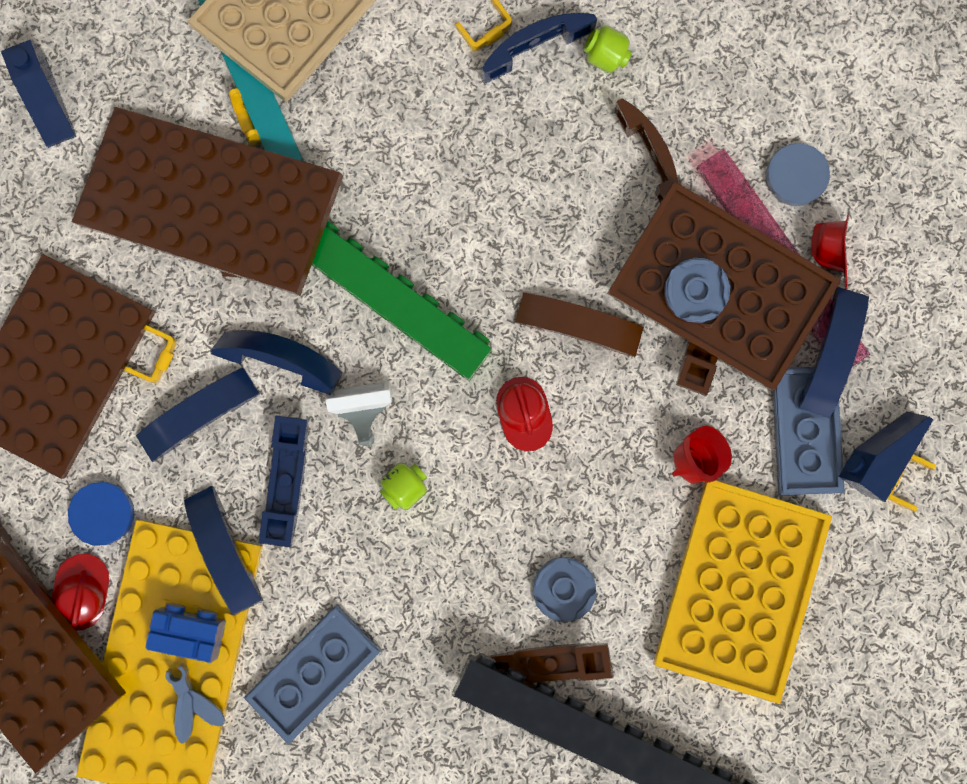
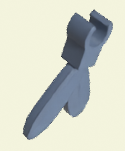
[166,663,225,743]

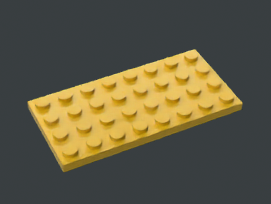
[76,519,263,784]

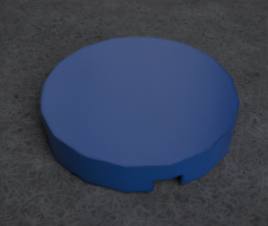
[68,482,134,546]

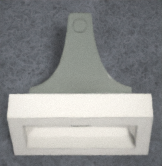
[325,381,392,446]

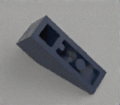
[1,40,77,148]
[839,411,933,502]

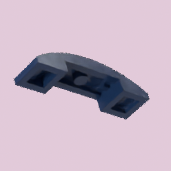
[482,13,597,84]
[798,287,869,418]
[211,330,342,395]
[136,368,260,462]
[258,415,308,548]
[184,486,264,615]

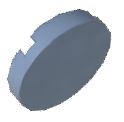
[765,143,830,206]
[664,258,730,323]
[533,557,596,622]

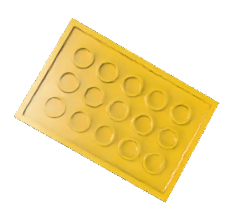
[653,480,832,704]

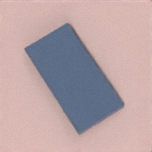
[772,367,845,495]
[244,604,381,745]

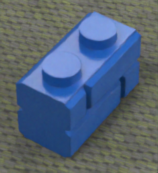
[145,603,226,663]

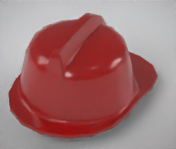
[811,213,849,289]
[496,377,553,452]
[671,425,732,484]
[51,554,109,631]

